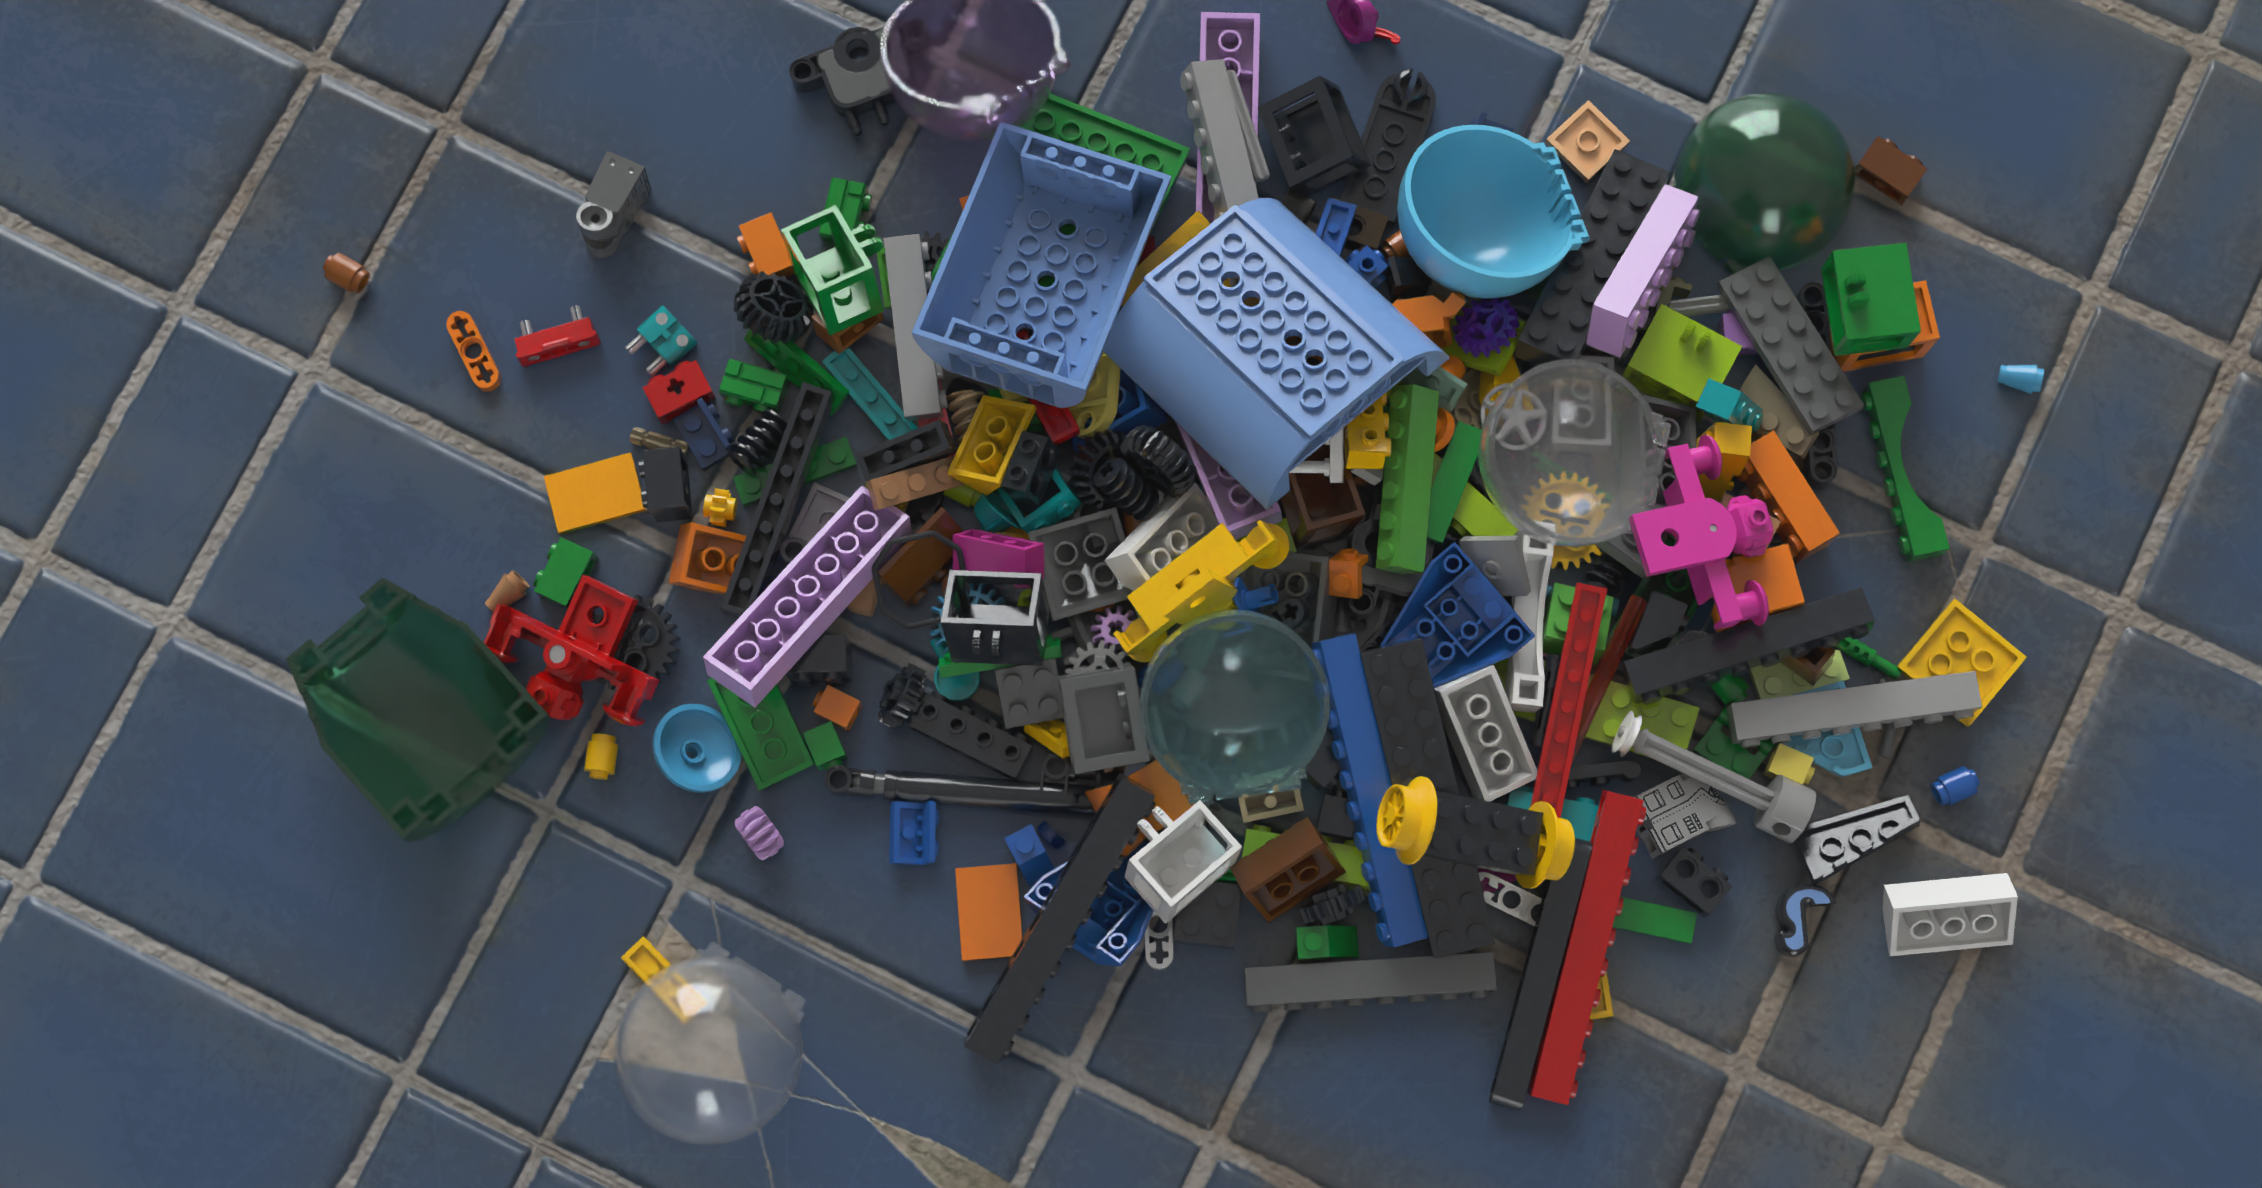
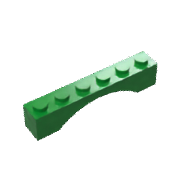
[1861,376,1950,562]

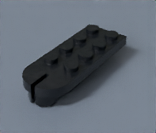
[1340,68,1436,226]

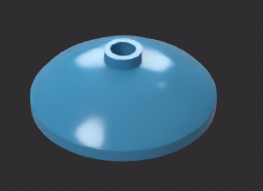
[652,704,742,793]

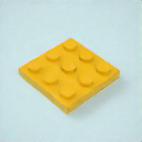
[1897,598,2027,727]

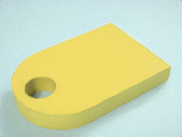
[1068,352,1121,439]

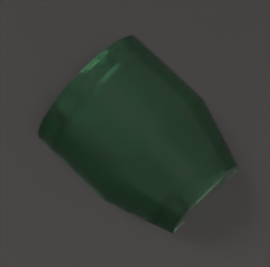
[286,577,550,842]

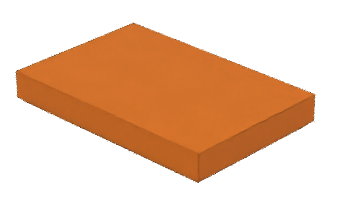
[955,863,1023,962]

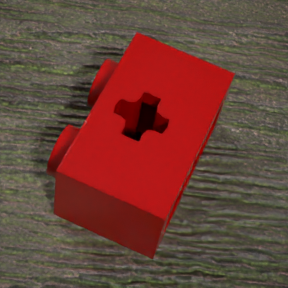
[642,360,716,425]

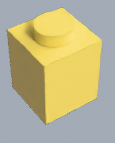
[1763,743,1815,785]

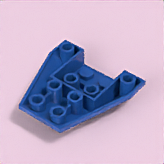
[1380,541,1535,687]
[1024,840,1154,966]

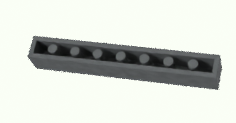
[1244,952,1496,1013]

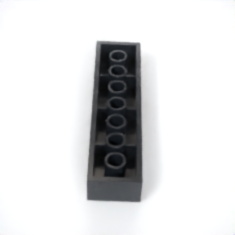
[1514,149,1670,380]

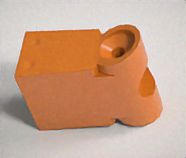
[1711,544,1805,632]
[1085,756,1195,858]

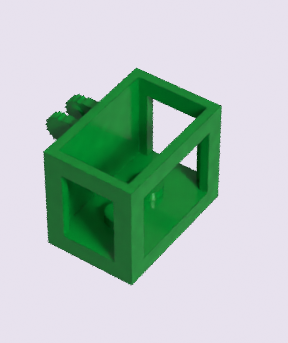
[781,205,884,336]
[1821,242,1921,356]

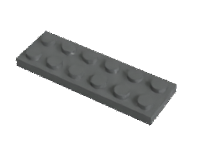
[1716,257,1864,436]

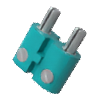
[625,305,698,376]

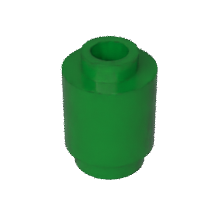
[1710,674,1750,706]

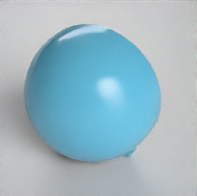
[1397,125,1590,299]

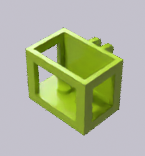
[1620,304,1743,423]

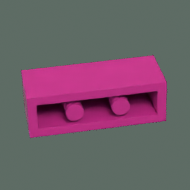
[953,529,1044,588]

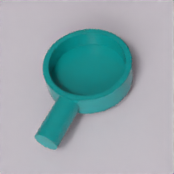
[930,636,980,702]

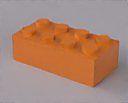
[1736,430,1840,564]

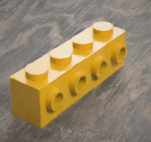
[1344,392,1391,469]

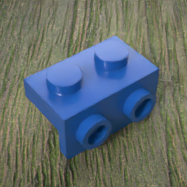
[889,801,939,866]

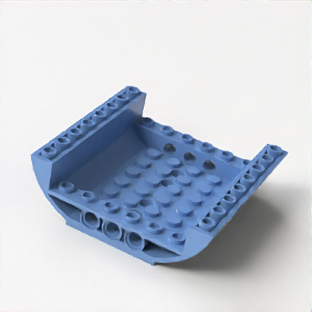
[1103,198,1449,510]

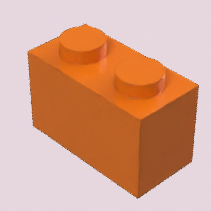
[737,212,794,278]

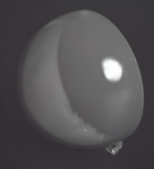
[1478,359,1671,547]
[614,941,806,1145]

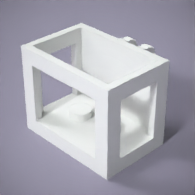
[1124,800,1242,924]

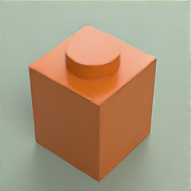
[812,685,863,733]

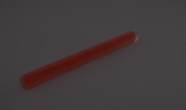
[1571,595,1647,765]

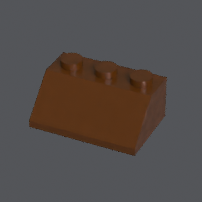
[878,507,963,609]
[1229,817,1346,922]

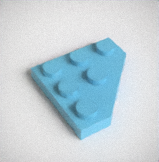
[1771,680,1873,778]

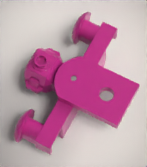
[1628,435,1774,630]

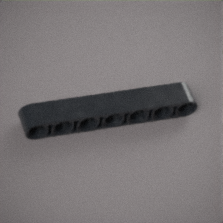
[1796,281,1838,490]

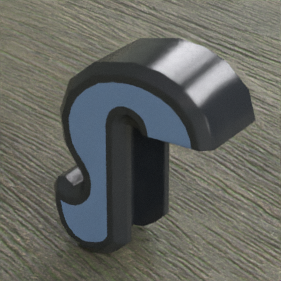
[1774,884,1836,957]

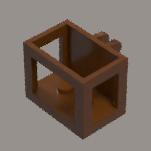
[1278,444,1370,549]

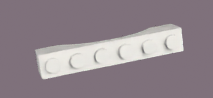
[1506,523,1555,713]

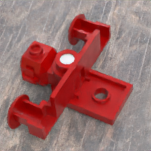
[477,575,659,726]

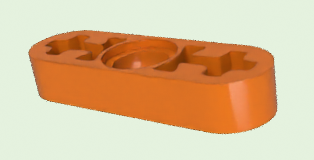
[446,311,501,392]

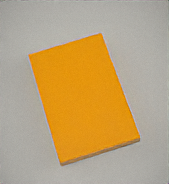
[544,452,647,535]

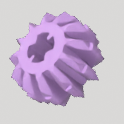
[1091,606,1134,657]
[735,806,784,860]

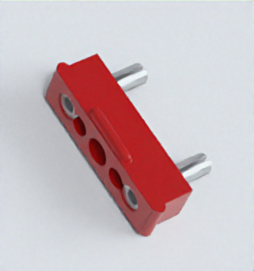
[514,305,601,367]

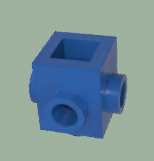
[1345,246,1388,290]

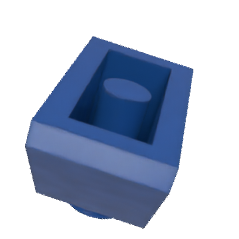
[1004,824,1055,889]

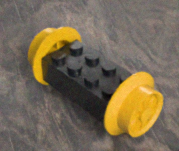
[1376,776,1575,889]

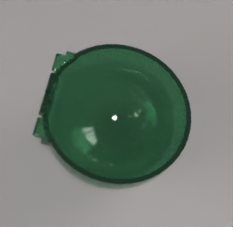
[1673,92,1855,274]

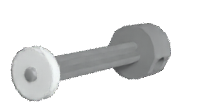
[1611,711,1816,843]

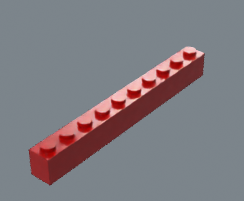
[1527,790,1646,1105]

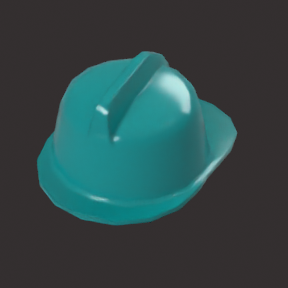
[974,489,1023,533]

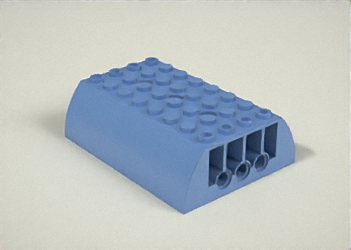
[912,121,1171,408]

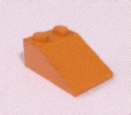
[668,522,768,595]

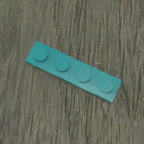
[822,347,917,441]

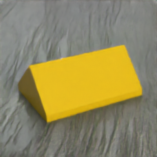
[947,395,1036,496]

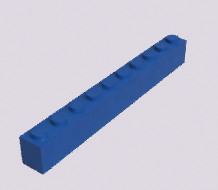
[1310,633,1428,947]

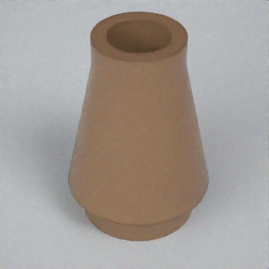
[484,570,530,613]

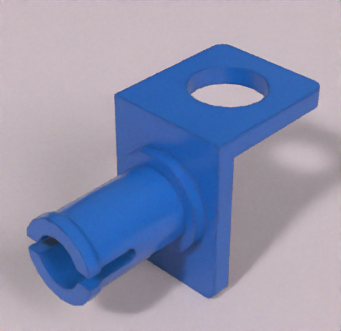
[1220,577,1279,635]

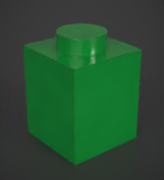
[803,721,848,772]

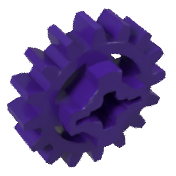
[1453,298,1520,358]

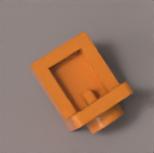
[1329,549,1368,599]

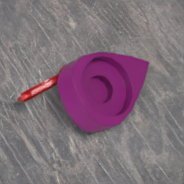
[1326,0,1400,45]

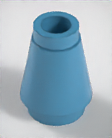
[1998,365,2044,394]

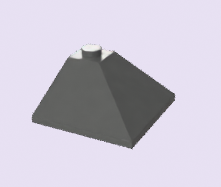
[1028,507,1133,621]

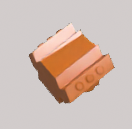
[1392,291,1468,348]

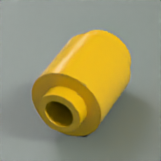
[584,734,618,780]

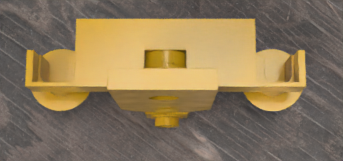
[1113,520,1289,662]

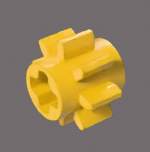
[703,488,738,527]

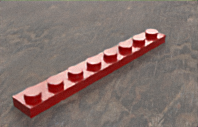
[1530,582,1607,818]

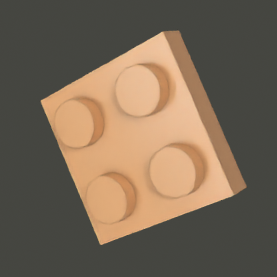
[1545,100,1630,183]

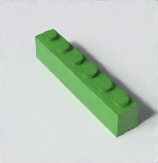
[1376,384,1439,575]

